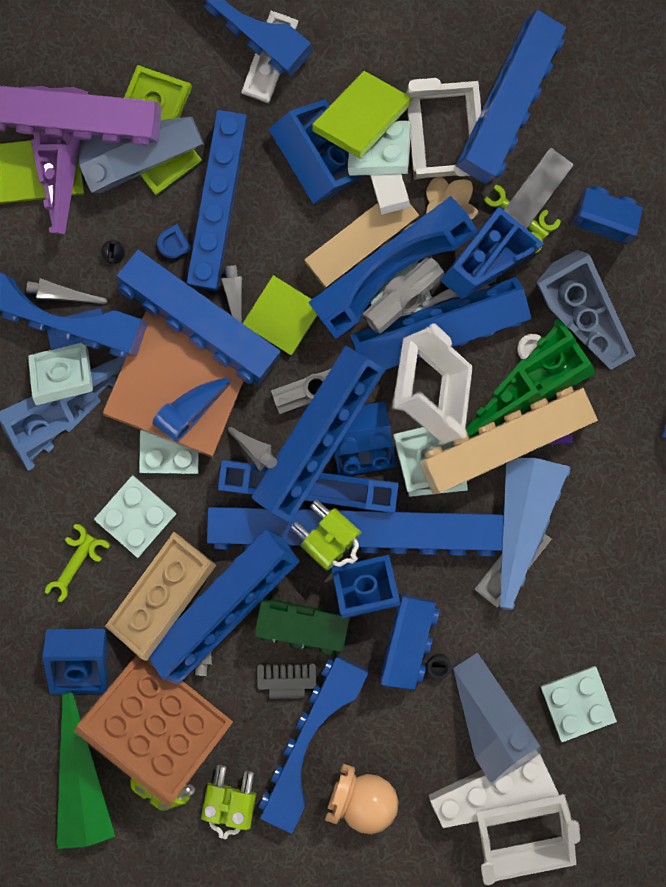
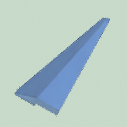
[0,357,125,471]
[500,458,571,610]

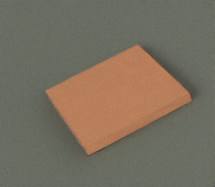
[103,311,244,458]
[73,655,233,807]

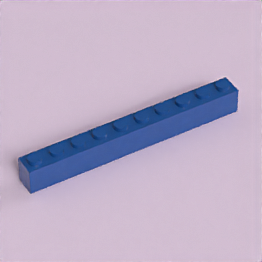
[207,507,504,556]

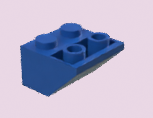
[334,402,396,476]

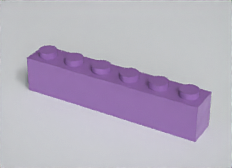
[0,86,162,146]

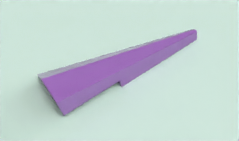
[21,86,88,234]

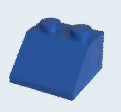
[572,186,643,244]
[332,555,401,618]
[43,628,108,694]

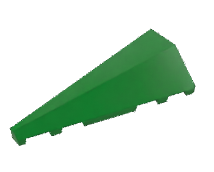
[465,318,596,438]
[56,691,115,849]

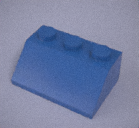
[269,99,367,204]
[380,593,440,690]

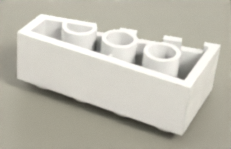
[429,754,559,828]

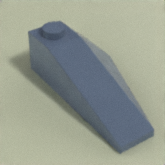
[79,117,204,193]
[536,249,636,370]
[453,653,542,784]

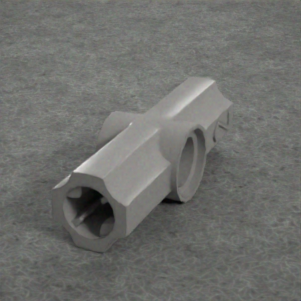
[362,257,444,334]
[271,369,331,414]

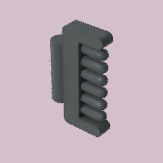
[257,663,316,699]

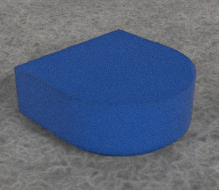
[157,224,192,259]

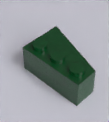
[254,597,350,655]

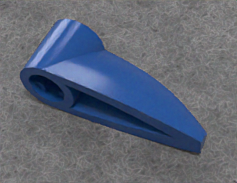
[152,378,230,442]

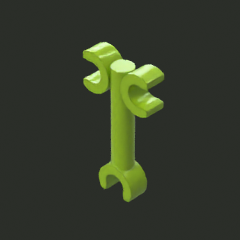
[484,185,561,254]
[45,524,111,602]

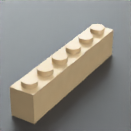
[419,386,598,494]

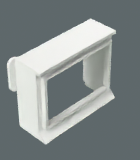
[406,78,481,180]
[393,324,472,445]
[476,794,580,885]

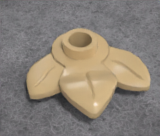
[426,176,478,220]

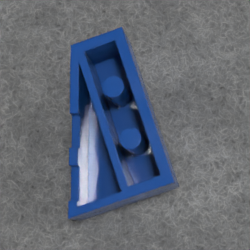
[440,207,544,299]

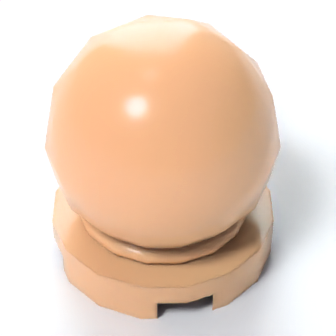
[325,764,399,834]

